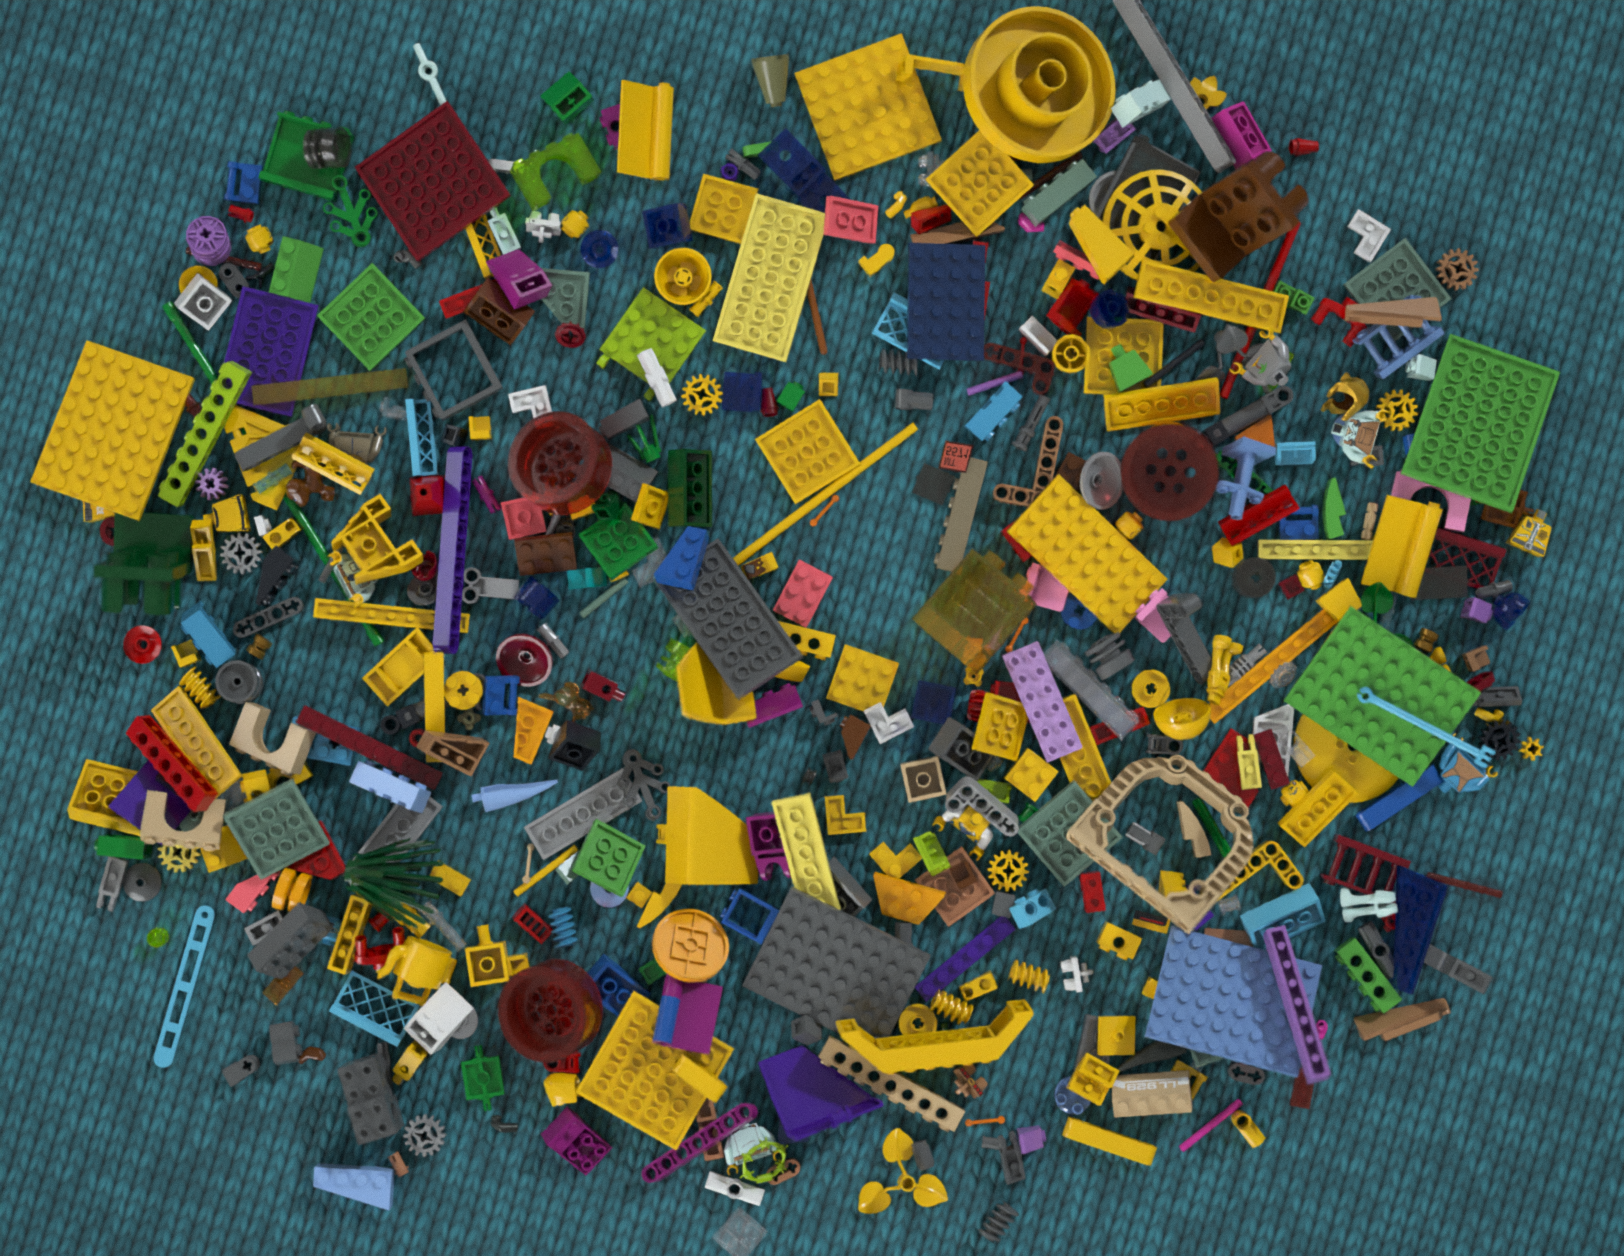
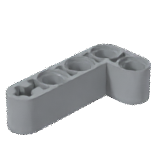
[945,777,1019,836]

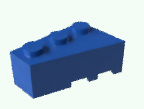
[654,526,709,591]

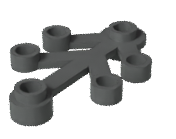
[616,749,670,821]

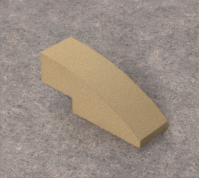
[1176,801,1211,858]

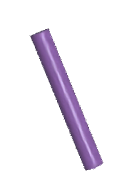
[966,371,1023,396]

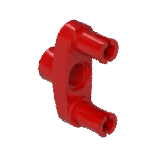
[1311,297,1367,347]
[354,927,405,971]

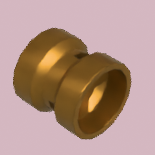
[1413,628,1439,653]
[246,634,273,660]

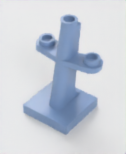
[1215,436,1276,520]

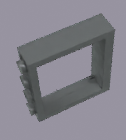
[404,319,503,421]

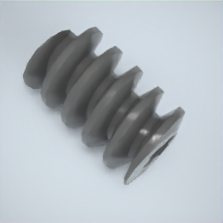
[878,349,918,376]
[978,1200,1019,1244]

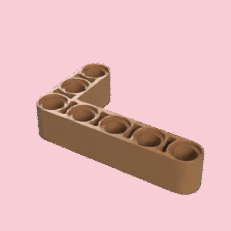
[992,416,1063,508]

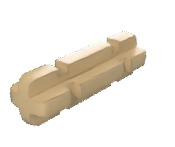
[1361,503,1378,540]

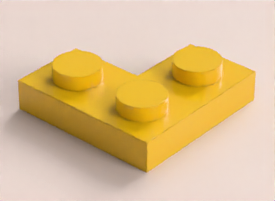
[825,795,866,835]
[869,842,922,878]

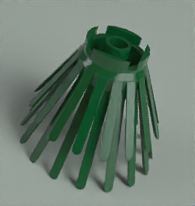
[344,838,443,929]

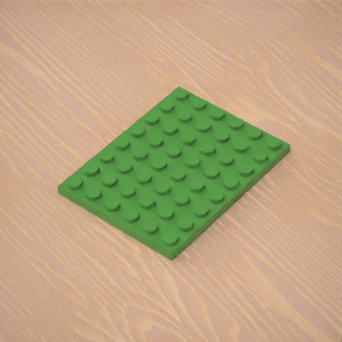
[1400,334,1560,513]
[1283,605,1481,787]

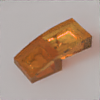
[262,966,304,1005]

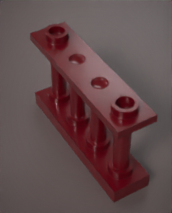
[1319,834,1411,903]

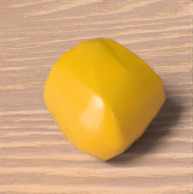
[543,1072,582,1107]

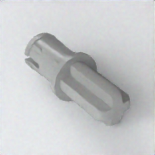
[537,623,569,658]

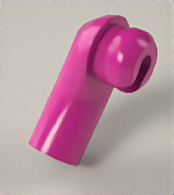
[1018,213,1044,232]
[1316,1020,1328,1040]

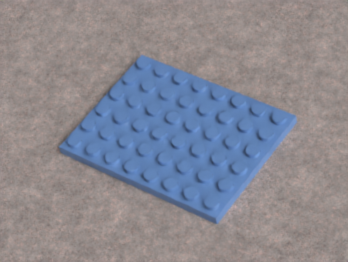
[1145,926,1322,1077]

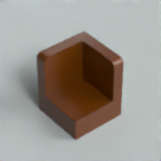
[949,860,977,890]

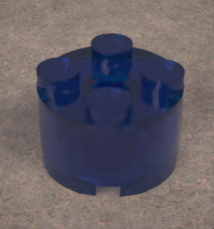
[514,576,560,620]

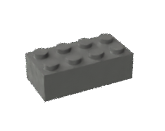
[247,902,334,979]

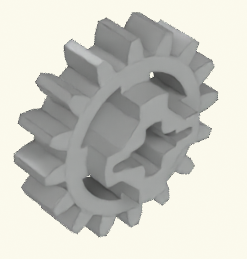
[220,533,263,575]
[403,1114,446,1157]

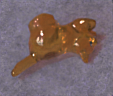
[538,682,594,722]

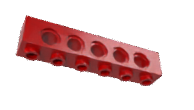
[126,715,219,812]

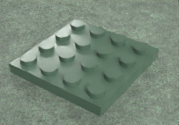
[1343,238,1451,341]
[223,778,330,880]
[1017,780,1123,887]

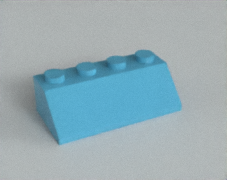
[1240,883,1326,950]

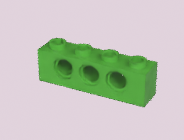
[1334,937,1402,1013]

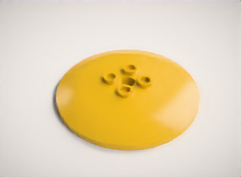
[1293,714,1399,803]

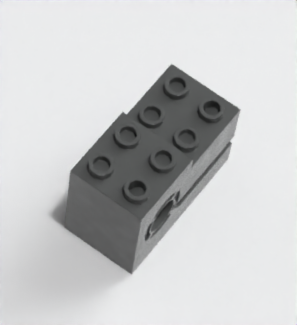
[337,1052,405,1145]

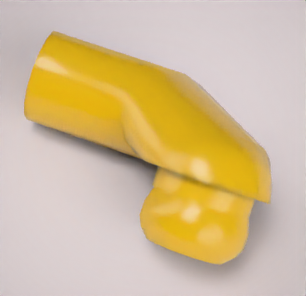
[885,191,907,219]
[1474,707,1504,722]

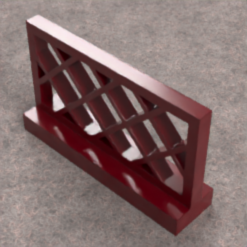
[1424,527,1506,588]

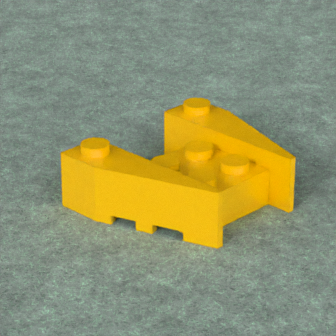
[331,494,423,585]

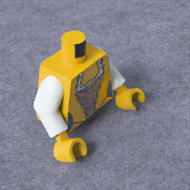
[932,805,993,861]

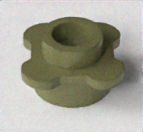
[458,708,481,730]

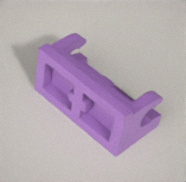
[1092,118,1136,154]

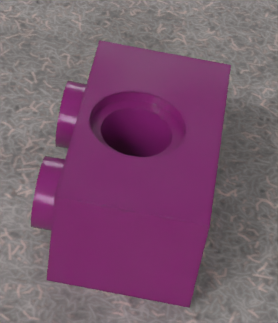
[599,104,620,150]

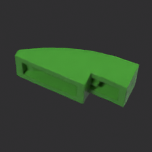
[1322,477,1346,540]

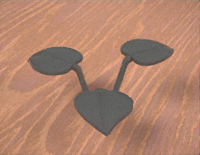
[1195,324,1263,385]

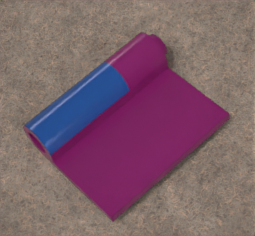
[652,974,723,1055]

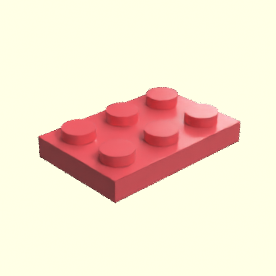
[823,196,878,244]
[1053,240,1099,280]
[773,560,833,628]

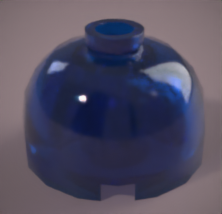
[1090,289,1129,329]
[1493,592,1530,631]

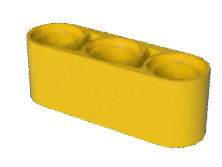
[671,1053,728,1103]

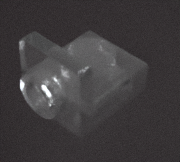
[380,397,407,420]

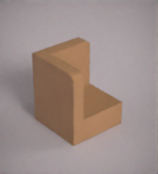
[1462,645,1490,672]

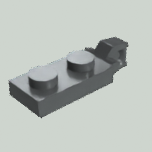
[1472,686,1522,707]

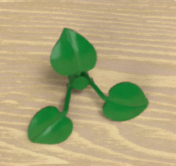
[1360,582,1414,647]

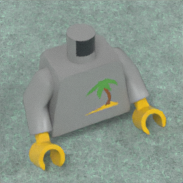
[1230,326,1291,386]

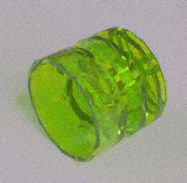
[655,638,691,682]

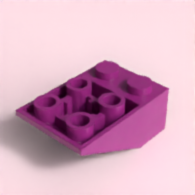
[486,249,552,309]
[541,1106,612,1175]

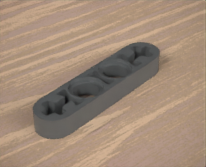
[233,597,304,638]

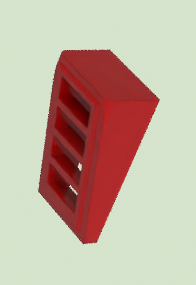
[911,205,951,235]
[512,903,554,945]

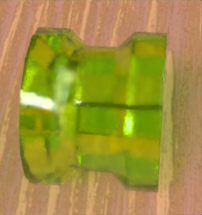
[147,927,169,948]

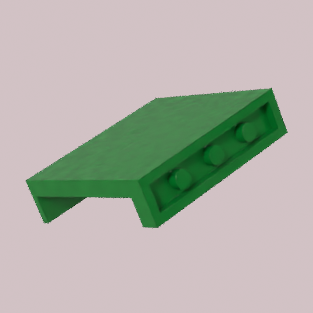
[258,110,354,202]

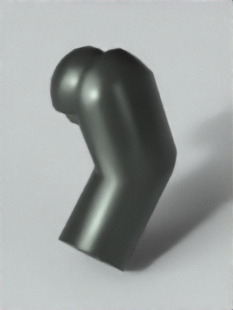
[490,1115,518,1133]

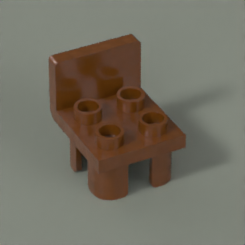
[1168,151,1309,282]

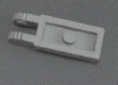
[96,856,129,912]

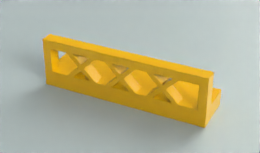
[465,214,501,279]
[292,432,375,495]

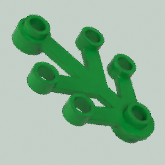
[323,175,378,247]

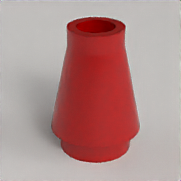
[1289,138,1319,157]

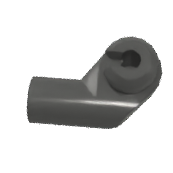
[393,250,423,269]

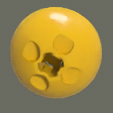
[654,248,712,305]
[1153,698,1211,740]

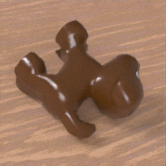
[286,460,336,507]

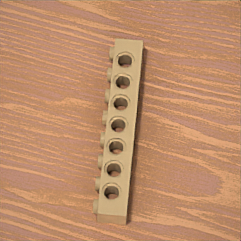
[818,1035,965,1132]

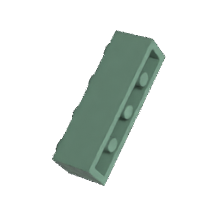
[1021,159,1097,227]

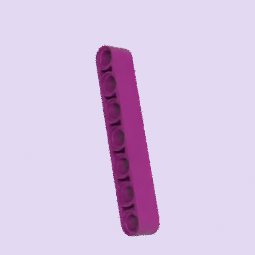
[642,1103,758,1183]

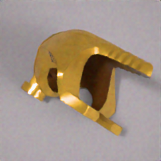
[1321,372,1369,421]

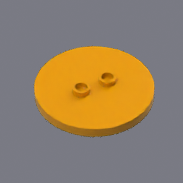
[652,909,729,982]

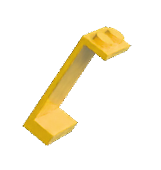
[896,54,965,91]

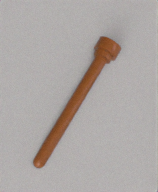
[807,279,828,355]

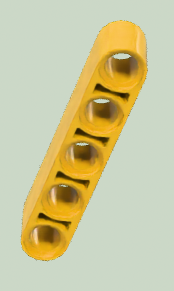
[1062,1116,1157,1166]

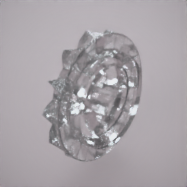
[1269,662,1297,688]

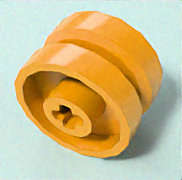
[272,868,312,912]

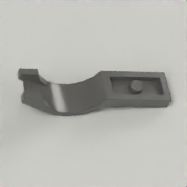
[1407,937,1494,995]

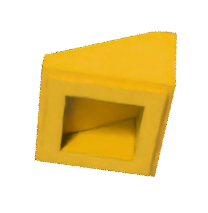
[819,373,838,396]

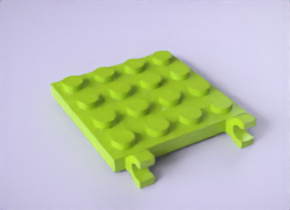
[596,287,706,402]

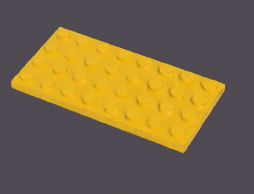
[1007,474,1167,634]

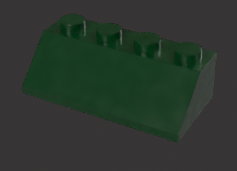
[668,449,712,527]

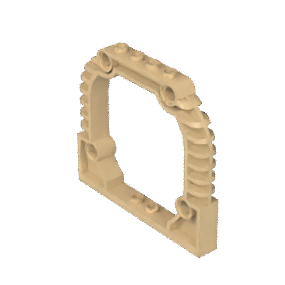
[1066,755,1253,934]

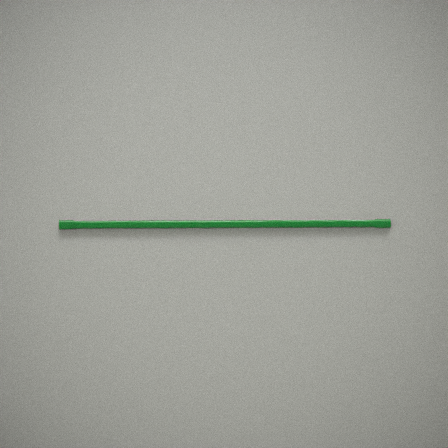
[162,301,385,647]

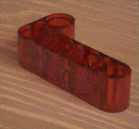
[984,343,1055,395]

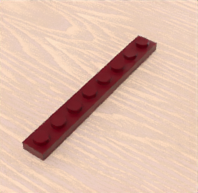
[295,705,443,790]

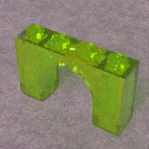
[510,133,601,211]

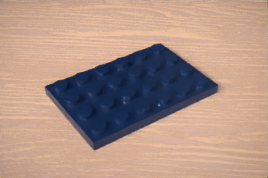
[907,242,985,361]

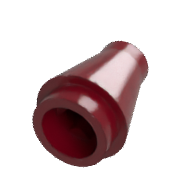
[760,388,779,417]

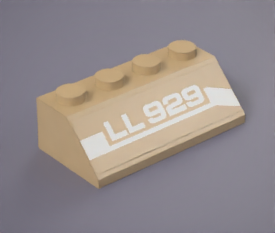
[1112,1070,1193,1118]

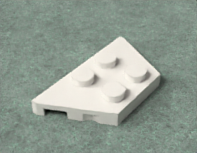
[1252,704,1294,776]

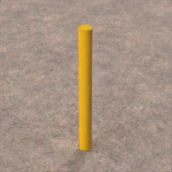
[513,844,579,897]

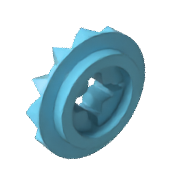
[1323,560,1342,590]

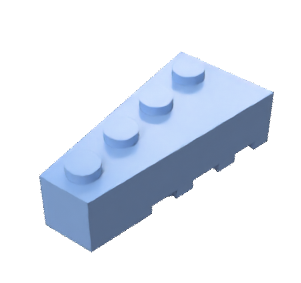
[349,760,431,813]
[313,1163,395,1210]

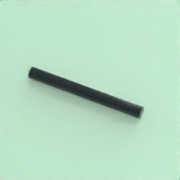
[1143,339,1205,388]

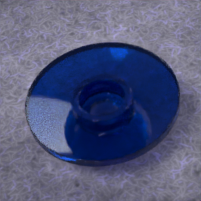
[580,230,619,268]

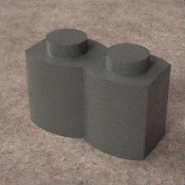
[269,1021,302,1065]

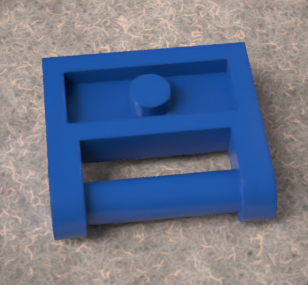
[224,161,263,205]
[1279,505,1319,540]
[482,675,520,715]

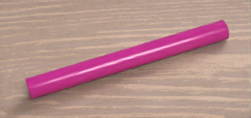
[1179,1098,1243,1152]

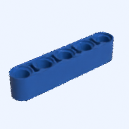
[1355,764,1444,832]

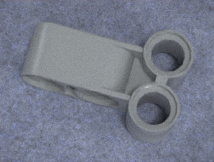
[462,567,519,604]

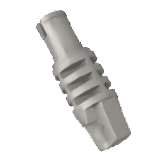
[1228,643,1267,686]

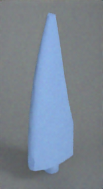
[472,780,558,812]

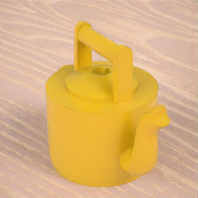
[376,936,457,1007]

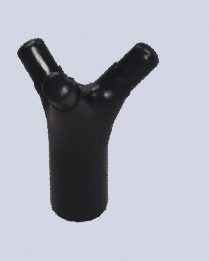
[246,262,275,288]

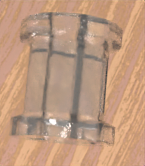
[1217,894,1241,916]

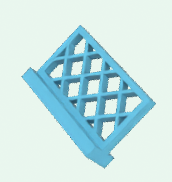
[872,292,945,370]
[329,971,420,1047]

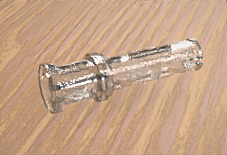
[418,899,467,952]

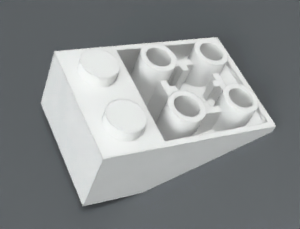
[403,982,474,1055]

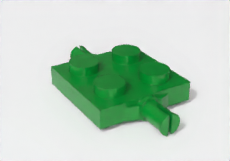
[461,1045,505,1111]

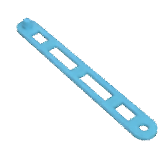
[154,905,215,1068]

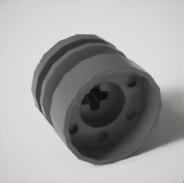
[1084,631,1136,680]

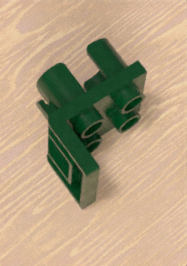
[93,512,194,615]

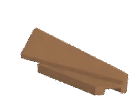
[1354,998,1451,1041]

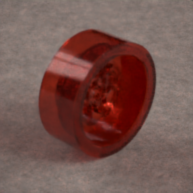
[508,411,612,515]
[1121,422,1220,521]
[498,959,603,1063]

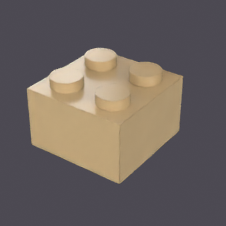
[900,756,946,803]

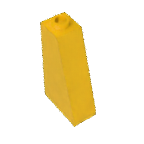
[1068,205,1134,285]

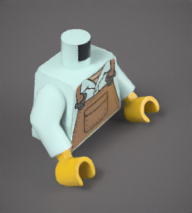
[1331,409,1390,469]

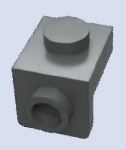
[809,700,837,725]
[822,750,848,783]

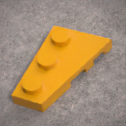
[514,697,554,765]

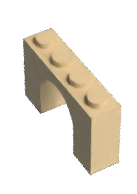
[229,702,316,776]
[140,790,226,851]

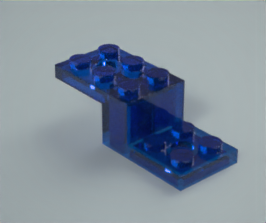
[758,128,851,213]

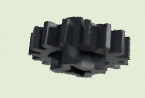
[1478,718,1521,760]

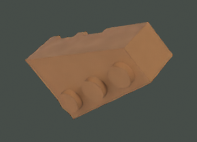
[416,730,490,776]

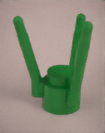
[627,414,662,463]

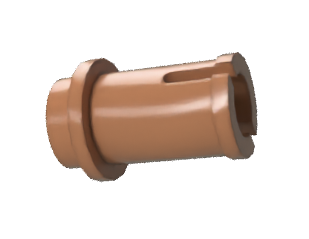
[388,1151,409,1178]

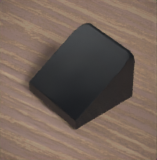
[440,424,468,447]

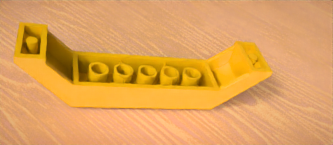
[835,999,1033,1075]

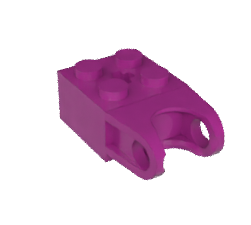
[746,812,792,881]

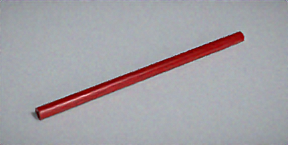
[1219,222,1301,399]

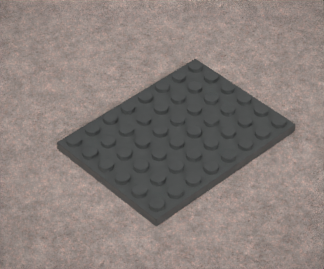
[742,886,931,1038]

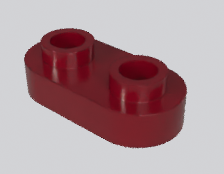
[1467,671,1495,691]

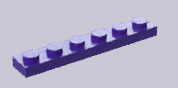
[915,916,1016,1002]

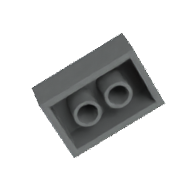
[928,717,994,781]

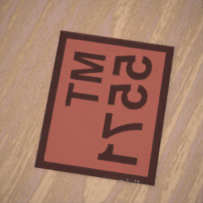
[939,441,973,473]

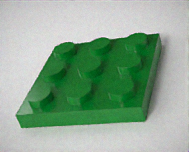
[578,502,658,581]

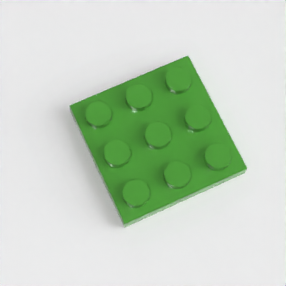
[571,819,645,897]

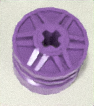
[186,216,231,266]

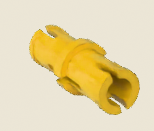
[689,281,723,317]

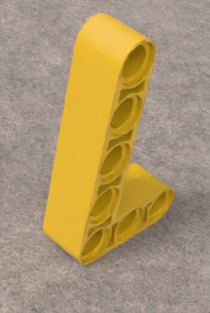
[1199,840,1304,900]

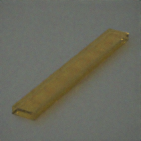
[252,368,408,406]

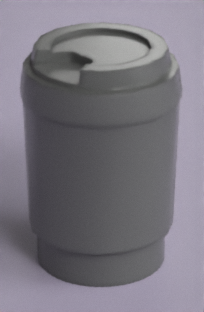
[911,1139,935,1171]

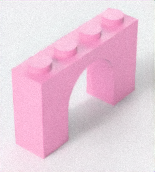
[1391,469,1471,533]

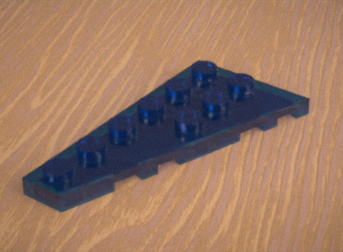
[1393,866,1448,995]

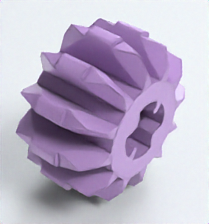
[195,468,229,501]

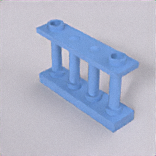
[1353,295,1445,379]

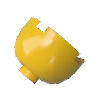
[1052,334,1091,374]

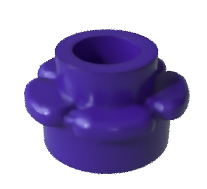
[720,163,739,181]

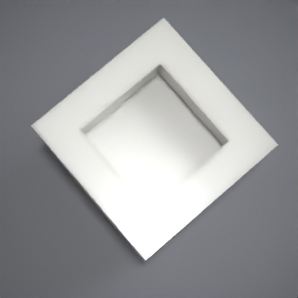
[254,515,271,537]

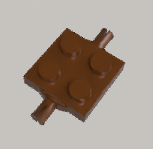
[1475,490,1534,528]

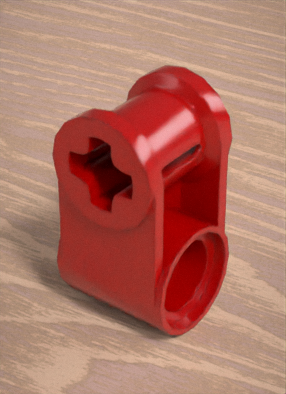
[544,1052,581,1073]

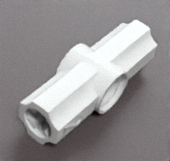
[637,348,677,408]
[705,1171,765,1206]

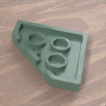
[541,268,590,330]

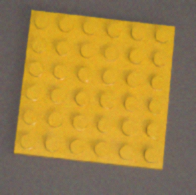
[794,33,942,181]
[575,991,734,1150]

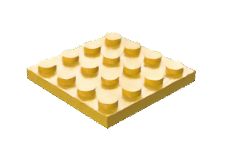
[925,130,1034,237]
[1083,317,1164,395]
[755,399,860,505]

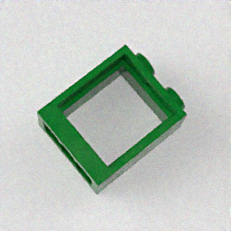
[94,834,153,859]

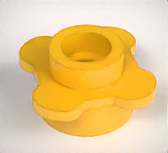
[963,666,984,687]

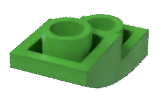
[1273,280,1315,315]

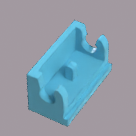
[1274,441,1316,465]

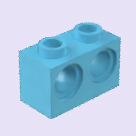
[1009,888,1056,929]

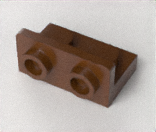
[1054,452,1087,492]

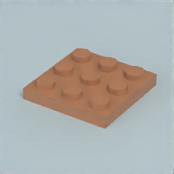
[915,846,995,927]

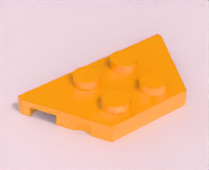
[873,872,946,925]

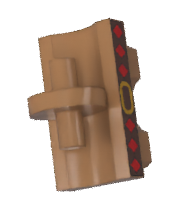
[953,1064,988,1098]

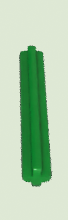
[1192,797,1231,859]

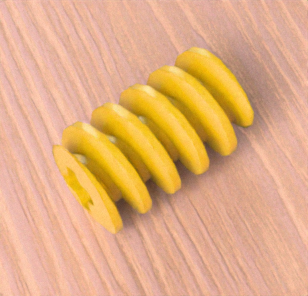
[179,667,221,709]
[1007,960,1050,994]
[930,989,973,1025]

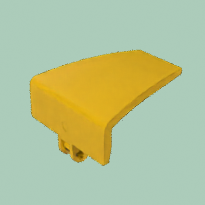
[676,643,757,725]
[656,786,758,885]

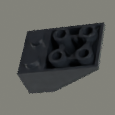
[256,545,300,606]

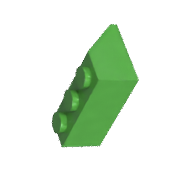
[269,236,324,303]

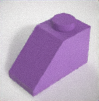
[1460,597,1493,623]
[1017,1125,1046,1154]

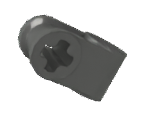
[1145,734,1183,755]
[221,1055,260,1087]

